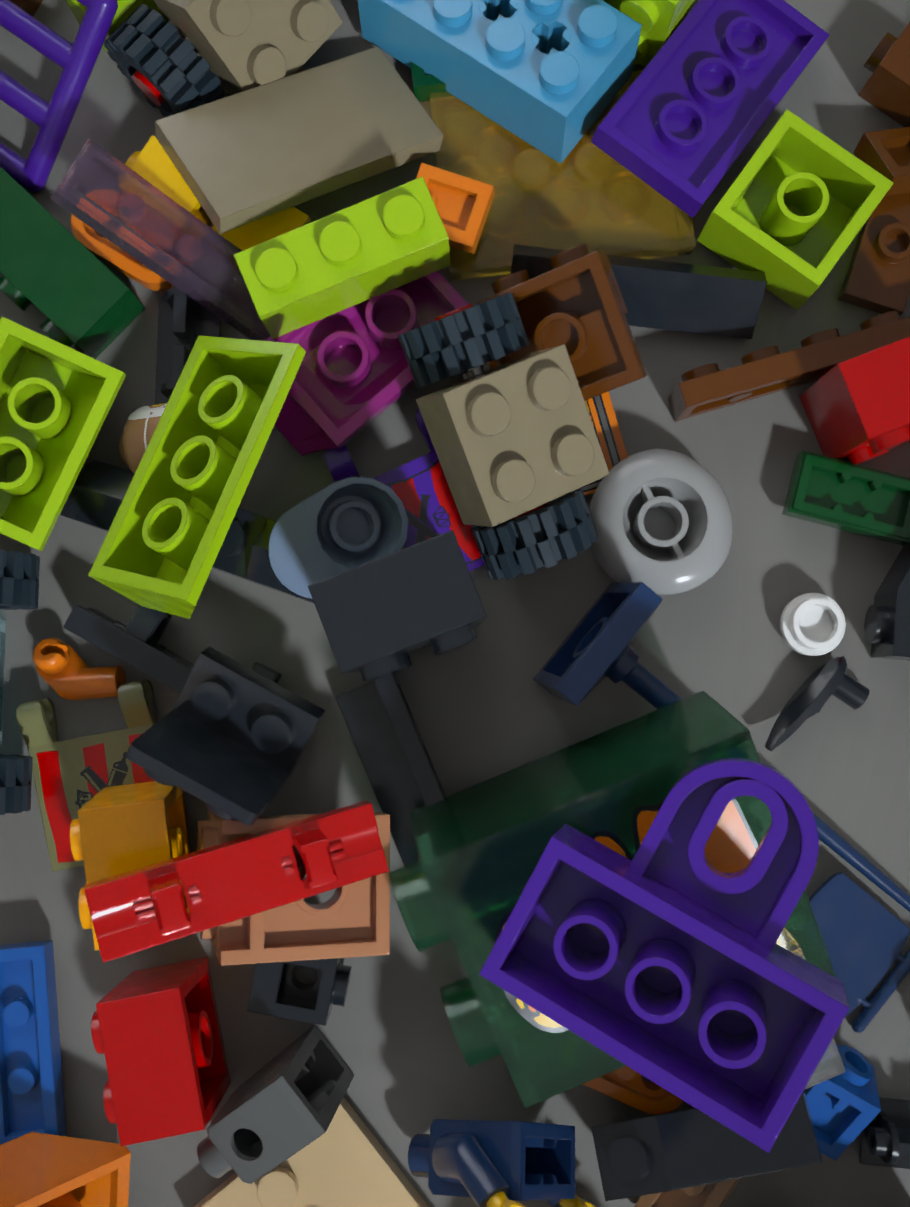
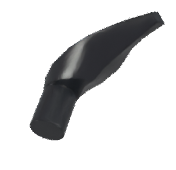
[765,656,870,751]

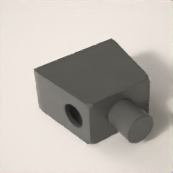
[197,1025,354,1184]

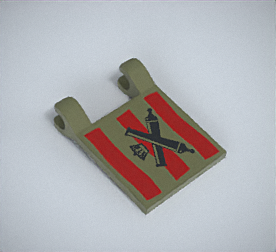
[16,679,156,872]

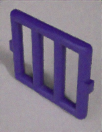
[0,0,118,192]

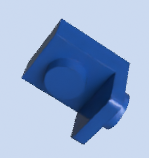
[804,1041,881,1161]

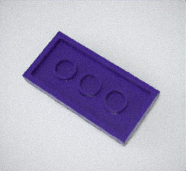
[591,0,830,218]

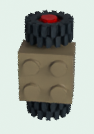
[104,0,343,117]
[398,292,610,580]

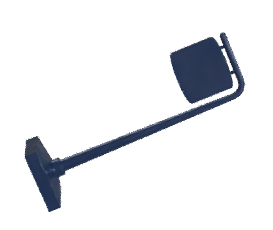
[533,582,910,1033]

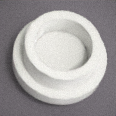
[780,593,846,656]

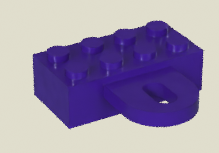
[479,758,850,1153]

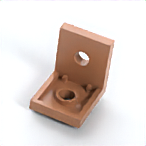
[195,808,390,966]

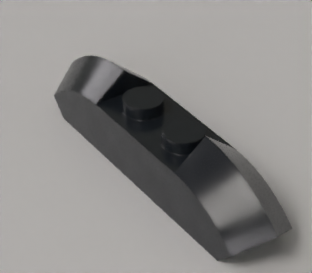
[60,458,314,604]

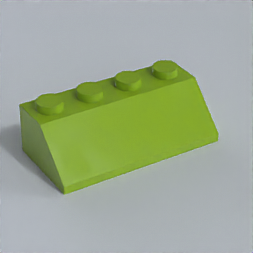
[88,335,306,619]

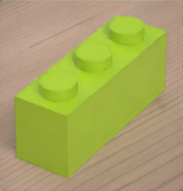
[234,176,451,339]

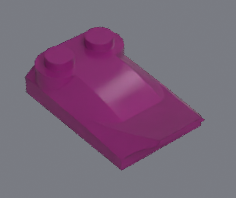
[265,271,469,456]

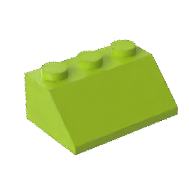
[0,316,126,551]

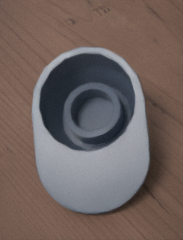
[268,476,408,599]

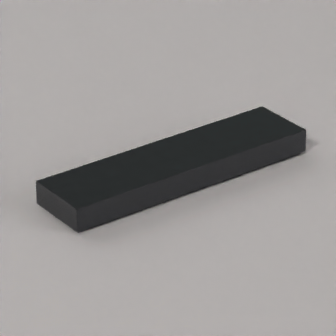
[510,244,767,339]

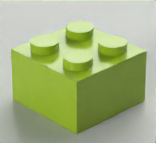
[697,109,893,311]

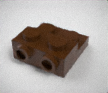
[477,243,647,401]

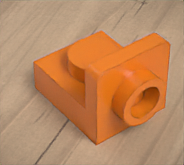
[406,163,495,254]

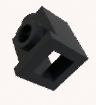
[247,958,352,1026]

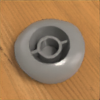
[589,449,733,595]

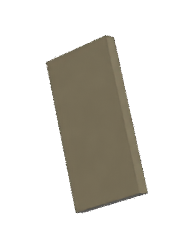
[155,46,444,234]

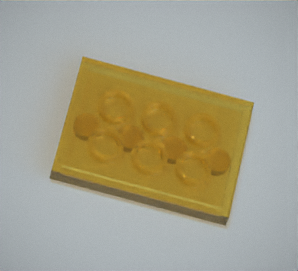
[429,70,696,281]

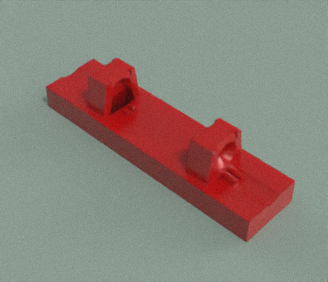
[84,800,389,963]

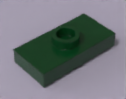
[782,451,910,546]

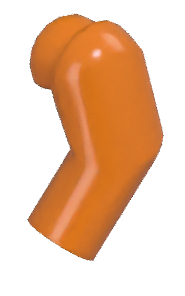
[32,637,126,700]

